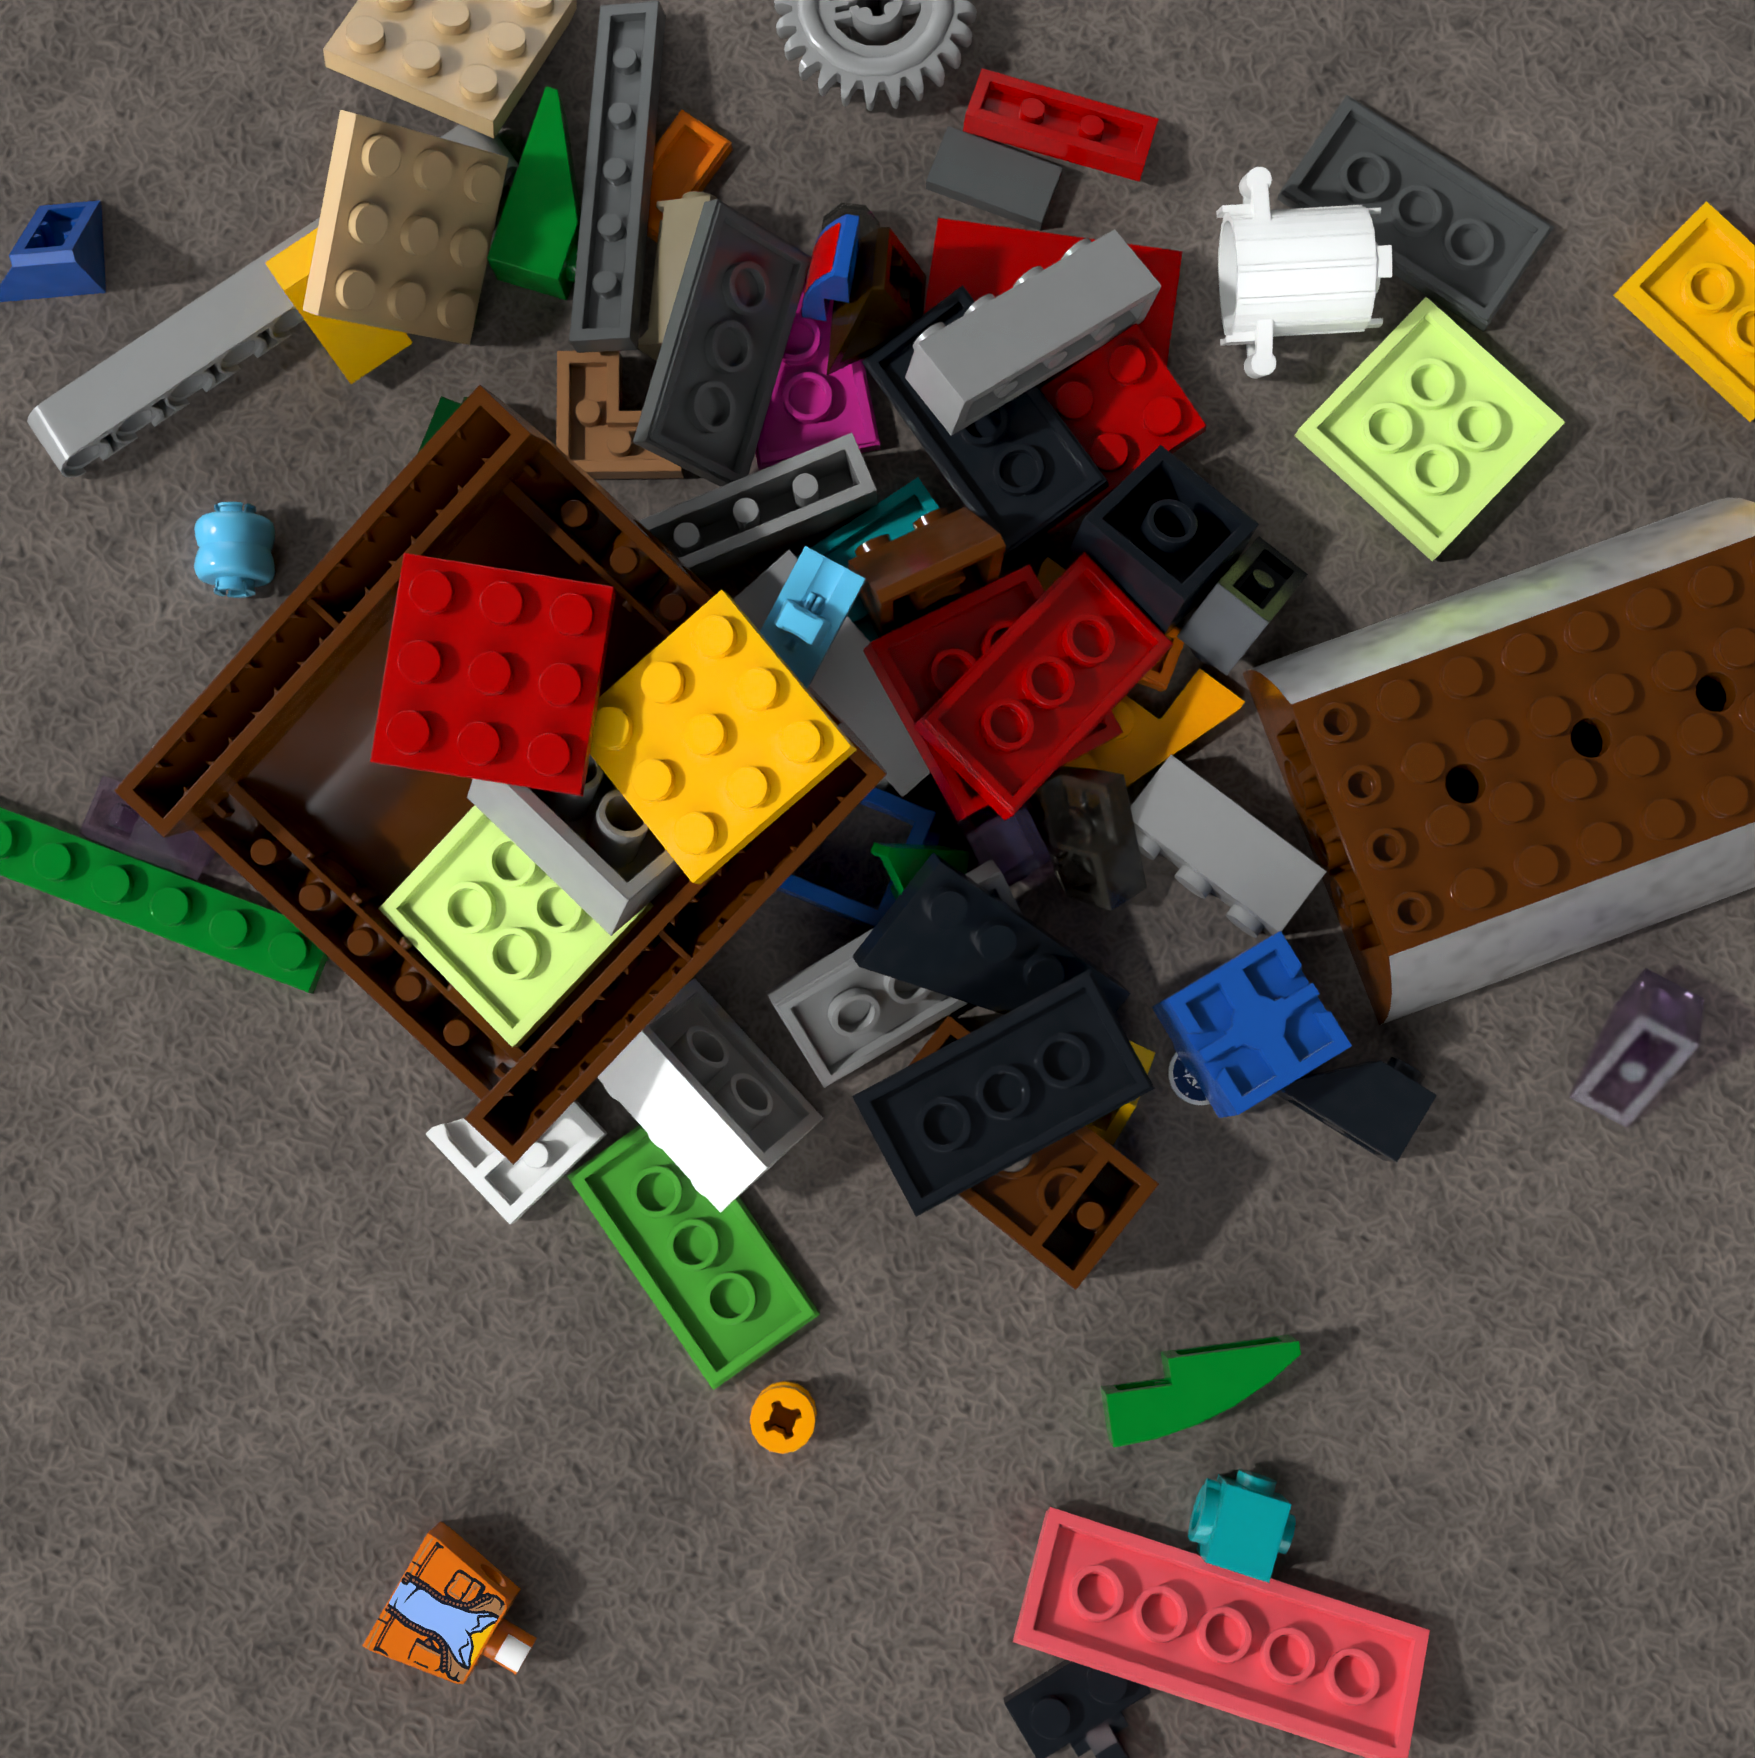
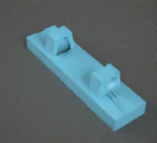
[760,546,867,689]

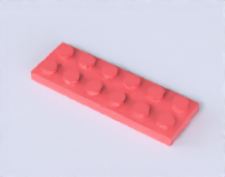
[1013,1507,1430,1758]

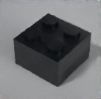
[1065,445,1259,635]

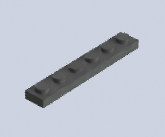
[569,1,666,353]

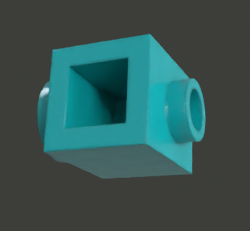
[1188,1469,1296,1583]

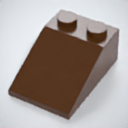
[848,507,1006,638]

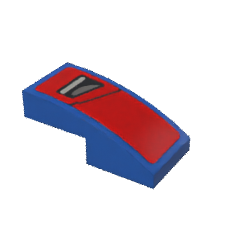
[802,214,861,321]

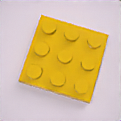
[590,589,857,885]

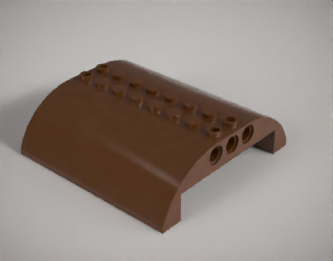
[114,385,887,1165]

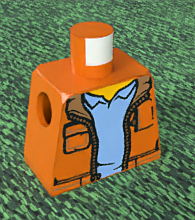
[362,1521,537,1684]

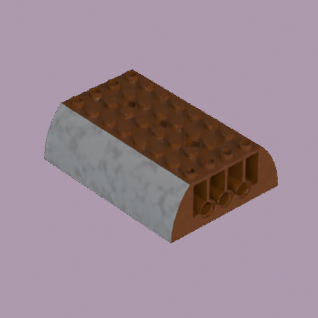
[1243,497,1755,1025]

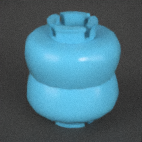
[194,502,276,598]

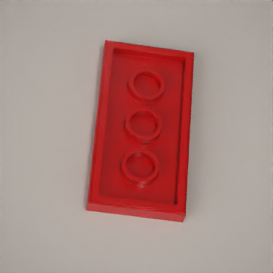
[924,218,1183,367]
[912,552,1174,821]

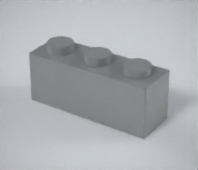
[1118,755,1327,938]

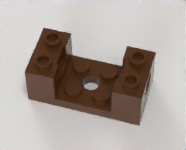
[908,1015,1159,1290]

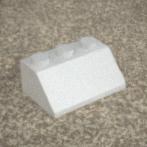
[597,978,823,1213]

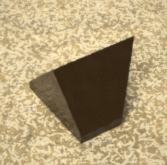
[827,227,927,375]

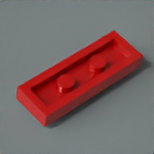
[963,68,1159,182]

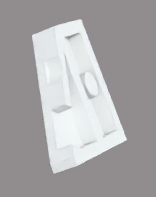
[426,1100,607,1224]

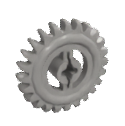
[774,0,977,111]

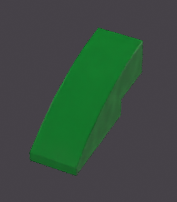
[1100,1335,1301,1448]

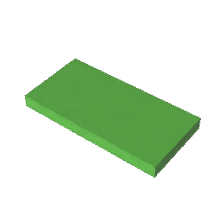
[567,1125,820,1390]

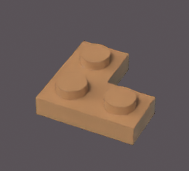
[556,351,684,479]

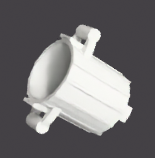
[1216,167,1392,379]

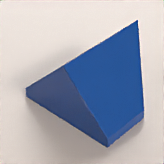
[0,200,106,302]

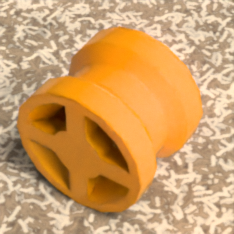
[750,1381,817,1454]

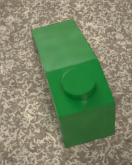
[487,86,581,301]

